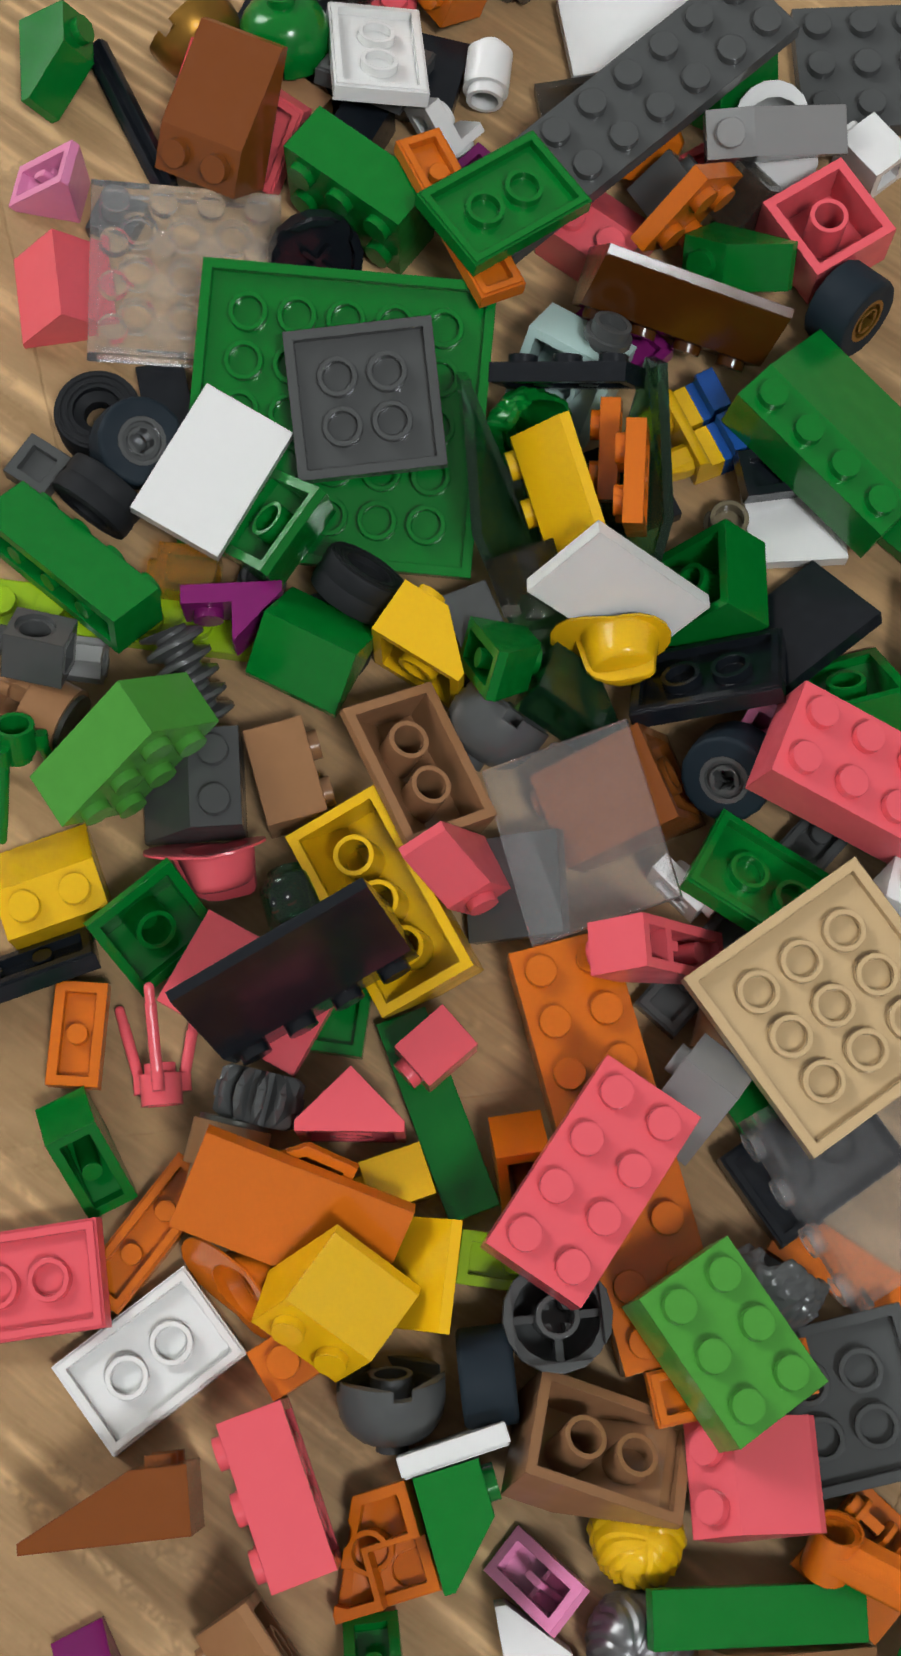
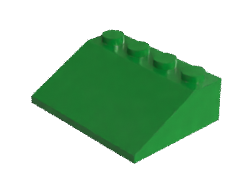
[721,329,901,558]

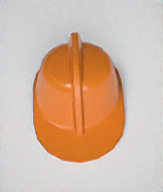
[181,1237,273,1338]

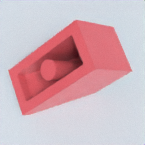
[398,821,511,916]

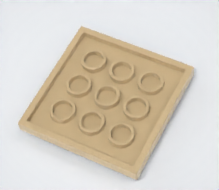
[681,857,901,1160]

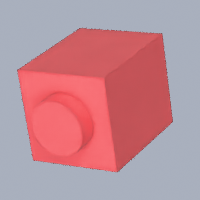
[394,1004,478,1093]

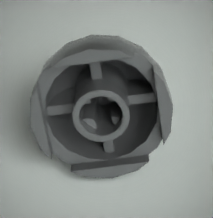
[448,678,549,772]
[501,1275,613,1374]
[336,1355,446,1455]

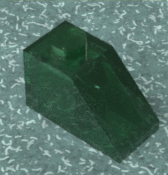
[513,642,622,752]

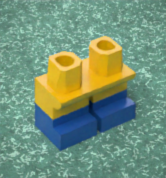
[639,367,749,485]

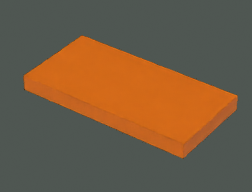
[169,1124,416,1267]

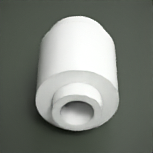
[463,37,513,113]

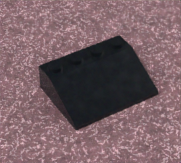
[165,877,419,1066]

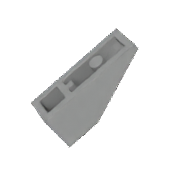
[703,104,848,164]

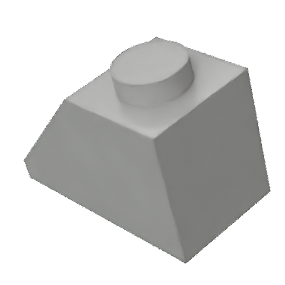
[662,1033,752,1166]

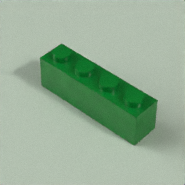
[0,481,163,654]

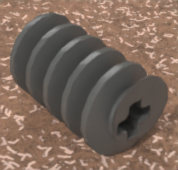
[139,623,235,719]

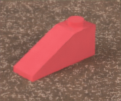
[585,912,724,984]

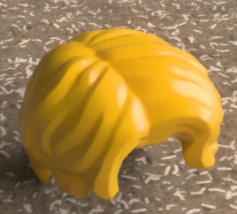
[586,1518,688,1591]

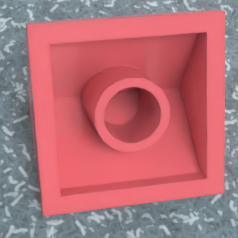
[14,228,119,349]
[294,1065,406,1143]

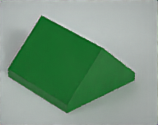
[223,469,336,586]
[245,587,373,718]
[83,858,208,997]

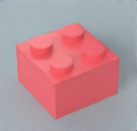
[755,157,896,304]

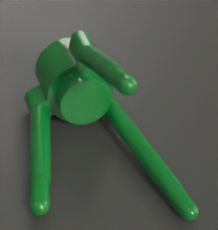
[0,712,52,844]

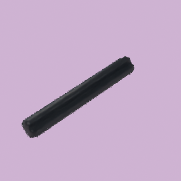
[92,39,178,198]

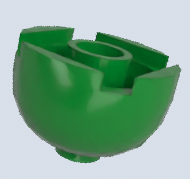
[240,0,329,80]

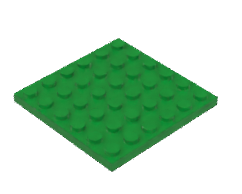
[176,257,496,581]

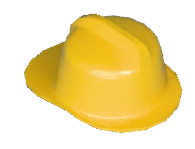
[550,613,671,687]

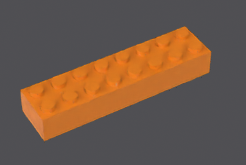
[506,933,703,1377]

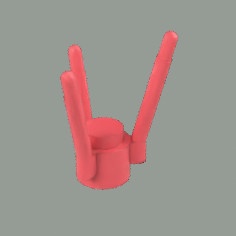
[115,982,198,1108]

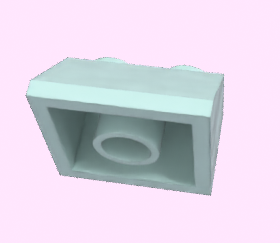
[505,302,637,449]

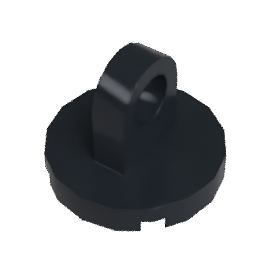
[267,209,364,271]

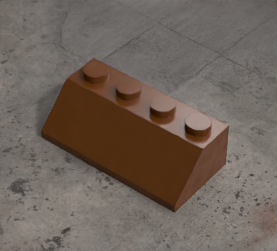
[571,243,795,373]

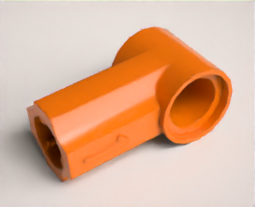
[799,1509,901,1613]

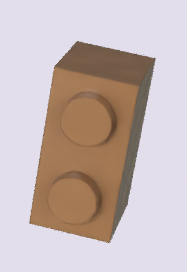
[242,715,336,839]

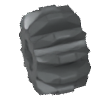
[212,1063,306,1131]

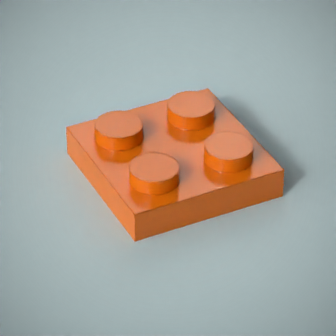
[630,162,744,252]
[613,417,651,537]

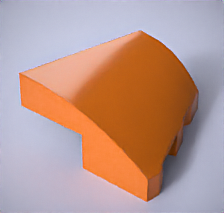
[333,1478,442,1625]

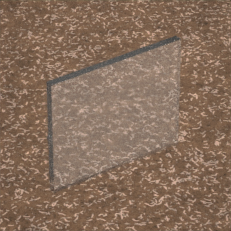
[481,719,683,947]

